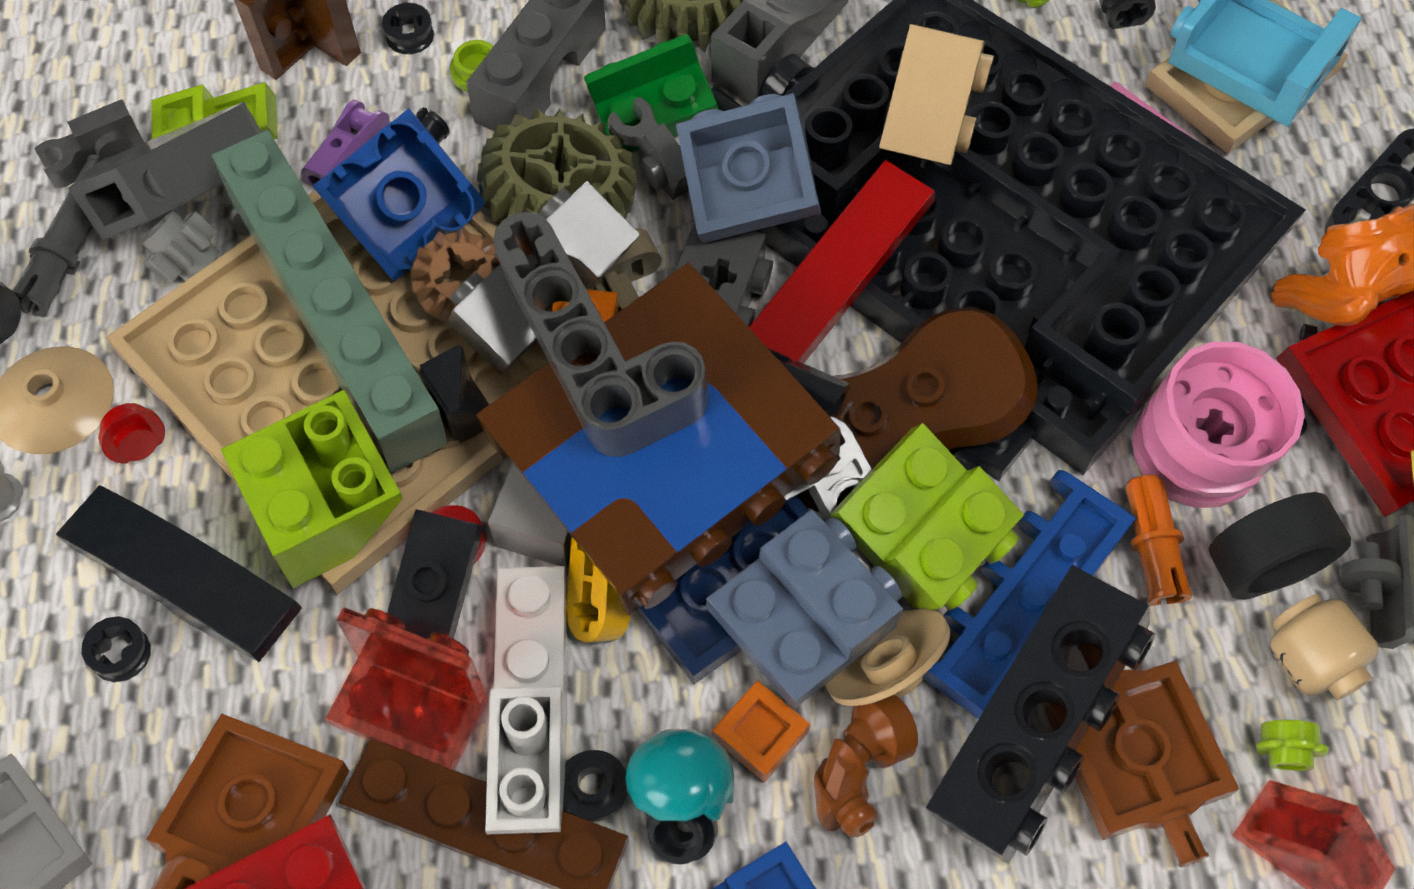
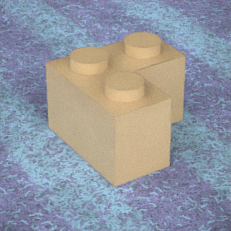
[879,24,994,165]

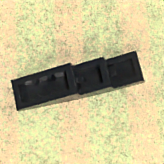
[56,485,302,662]

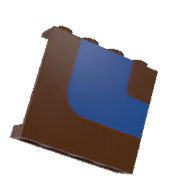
[476,262,841,615]

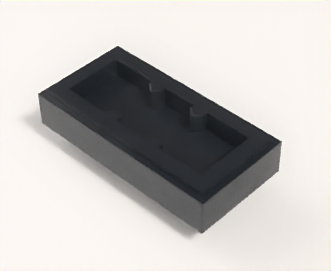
[380,509,484,656]

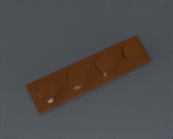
[339,739,629,889]

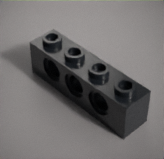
[925,565,1156,865]

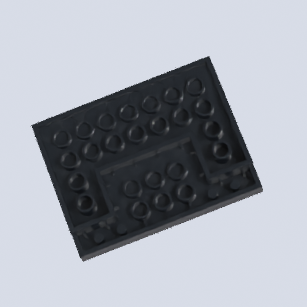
[754,0,1306,475]

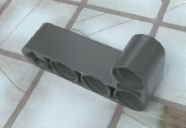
[493,212,710,457]

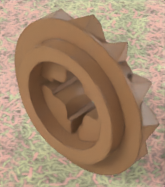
[411,227,500,323]

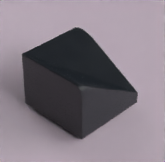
[419,345,490,444]

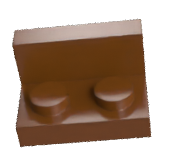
[234,0,361,80]

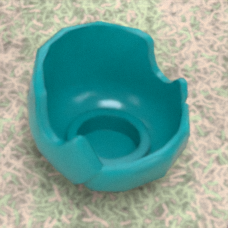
[626,729,734,821]

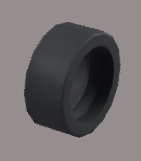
[1208,492,1351,600]

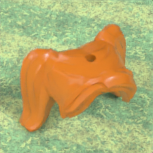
[1270,204,1414,326]

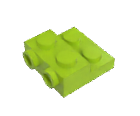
[828,423,1024,610]

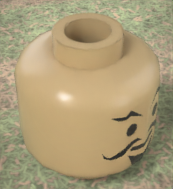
[1269,594,1379,701]

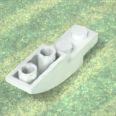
[485,566,568,834]

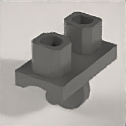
[1339,514,1414,649]

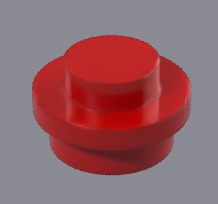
[98,403,165,464]

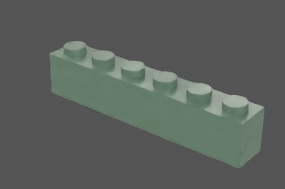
[211,130,448,474]

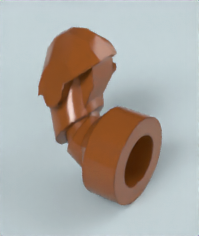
[814,695,918,837]

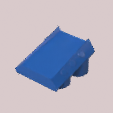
[313,108,486,282]

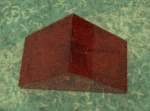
[1232,780,1396,889]

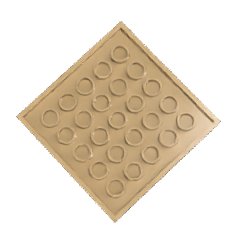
[106,190,553,595]

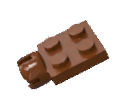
[146,713,350,889]

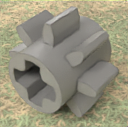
[141,210,220,283]

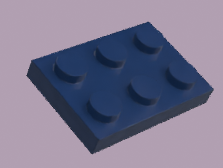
[636,496,809,685]

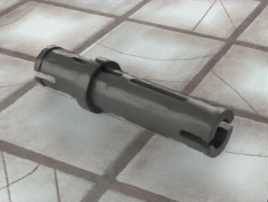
[12,154,106,316]

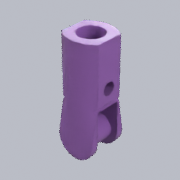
[301,100,390,187]

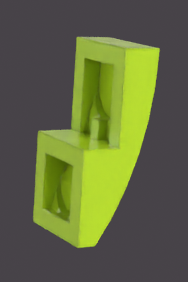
[151,82,278,140]

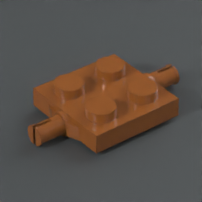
[1045,644,1239,868]

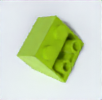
[220,390,403,588]

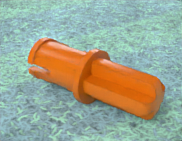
[1125,474,1192,606]

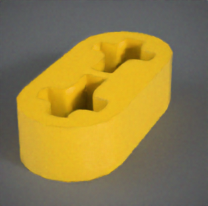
[566,537,631,643]

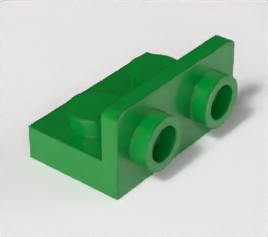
[584,34,719,152]

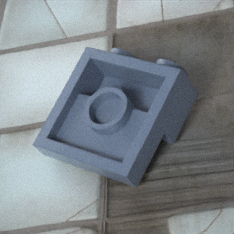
[676,93,821,244]
[706,509,903,710]

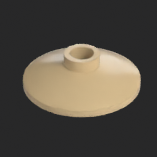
[0,346,114,454]
[825,608,950,706]

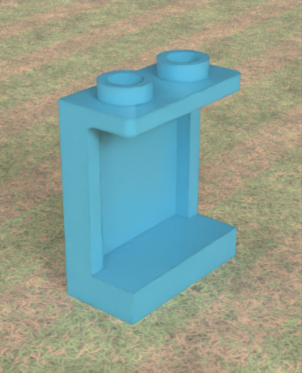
[1168,0,1362,127]

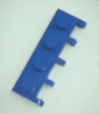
[923,470,1136,719]

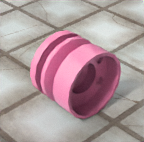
[1131,342,1305,508]

